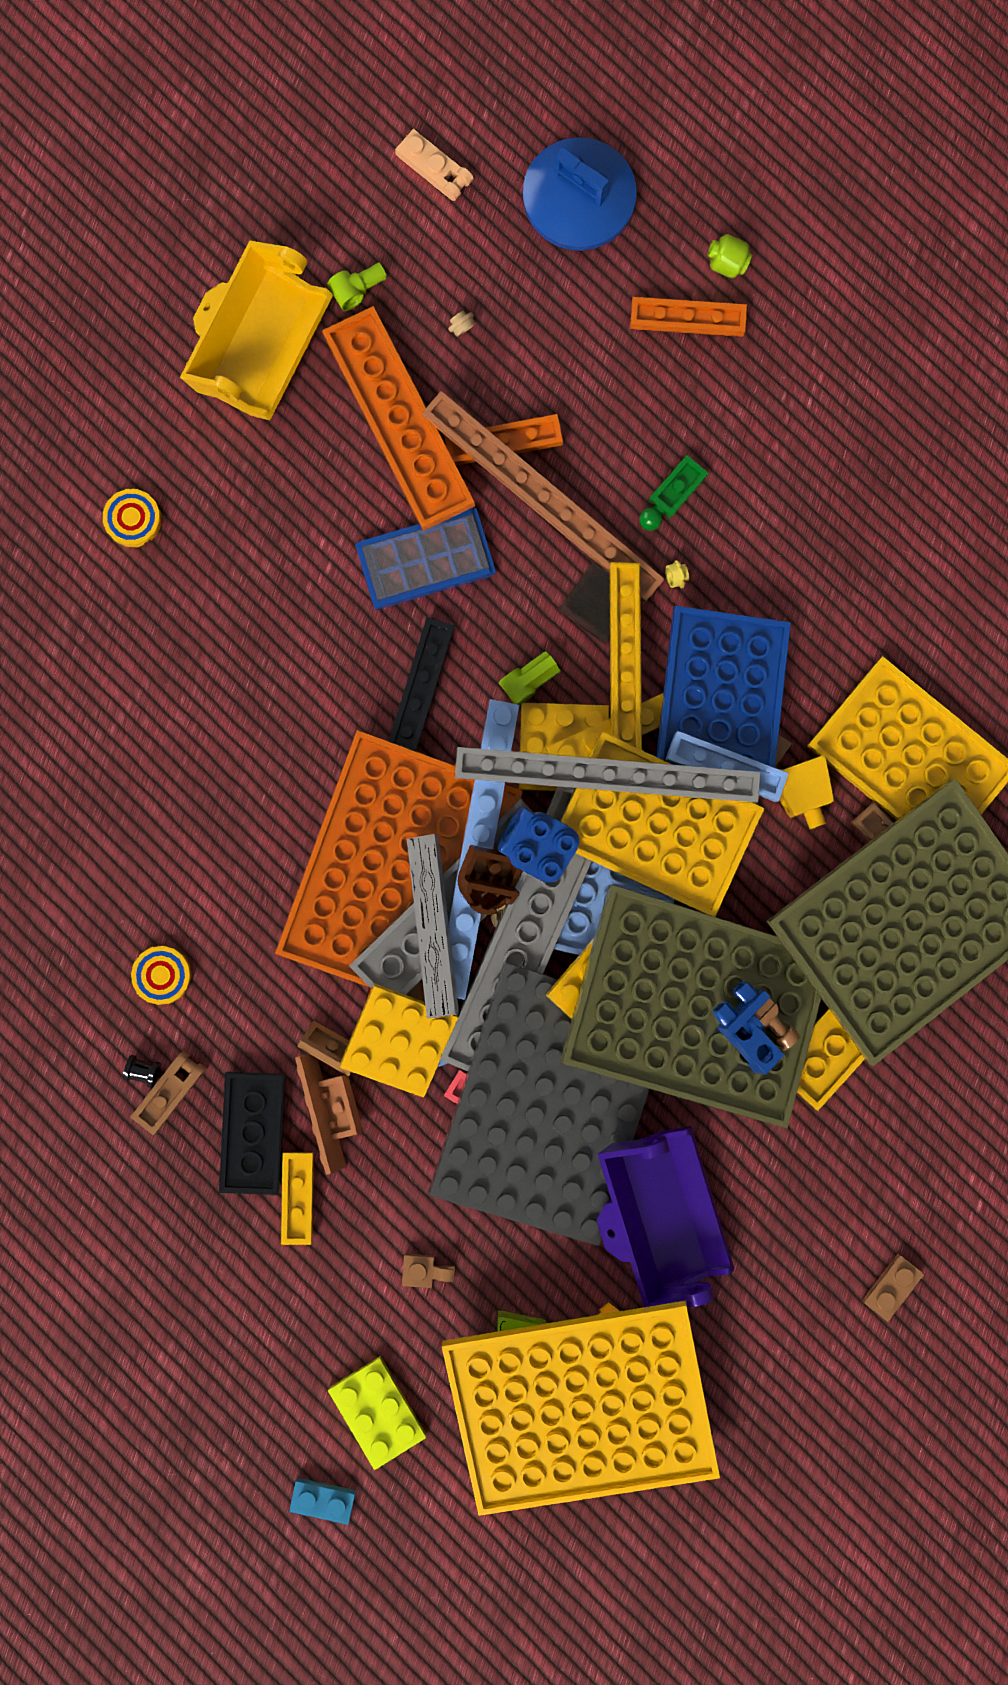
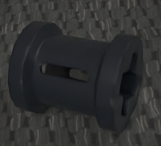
[123,1055,161,1088]

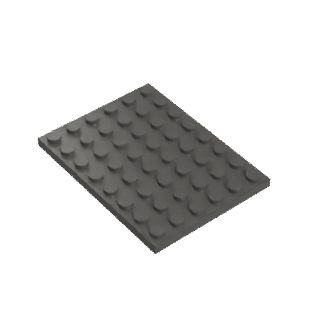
[428,962,649,1246]

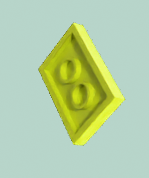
[328,1356,427,1470]

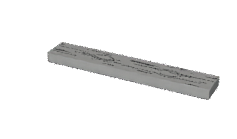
[407,834,459,1019]

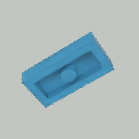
[289,1477,356,1525]

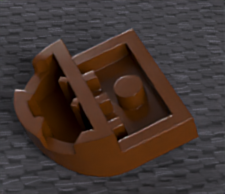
[458,845,522,915]

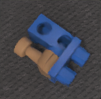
[712,981,800,1075]

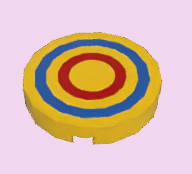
[103,489,162,547]
[131,946,192,1005]

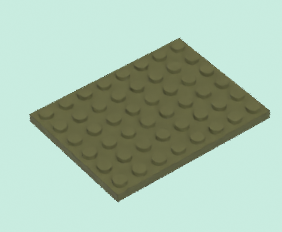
[767,779,1008,1066]
[560,885,821,1129]

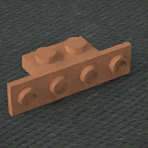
[295,1053,363,1175]

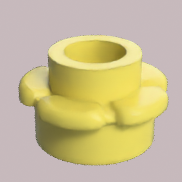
[666,560,689,589]

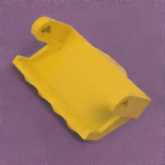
[180,241,333,420]

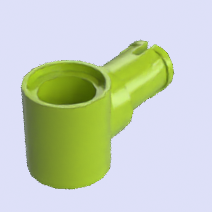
[327,262,386,311]

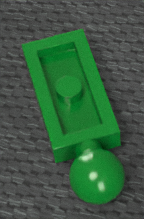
[639,455,709,531]

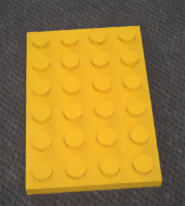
[807,656,1008,821]
[560,732,764,917]

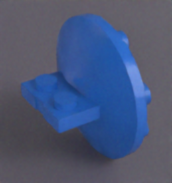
[523,137,637,251]

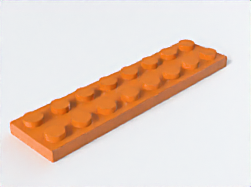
[322,306,475,531]

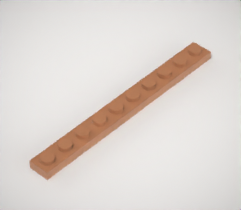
[422,391,664,603]

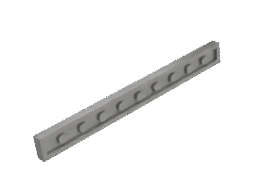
[455,747,760,803]

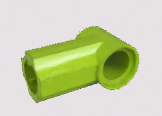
[499,651,560,705]

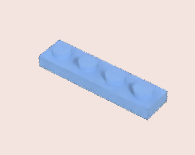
[665,731,789,802]

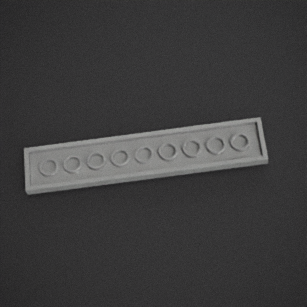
[440,787,592,1071]

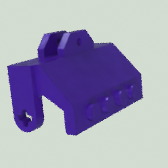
[597,1126,735,1307]

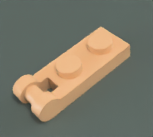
[395,129,474,201]

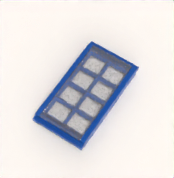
[355,508,496,610]

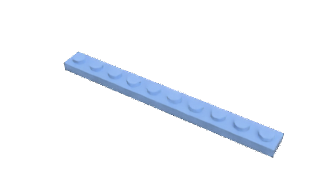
[448,699,519,1000]

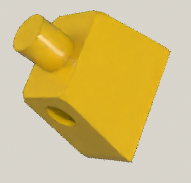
[779,755,833,829]

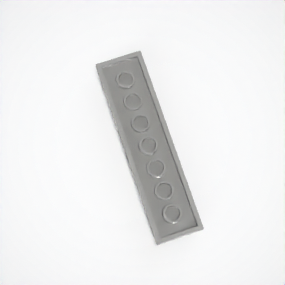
[349,799,534,994]

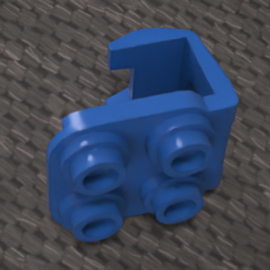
[498,806,579,883]

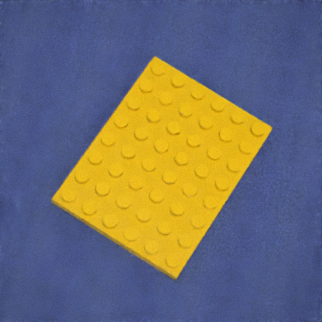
[442,1300,720,1516]

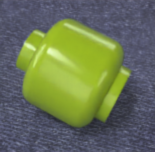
[707,234,752,279]

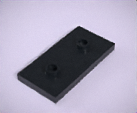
[219,1071,286,1195]

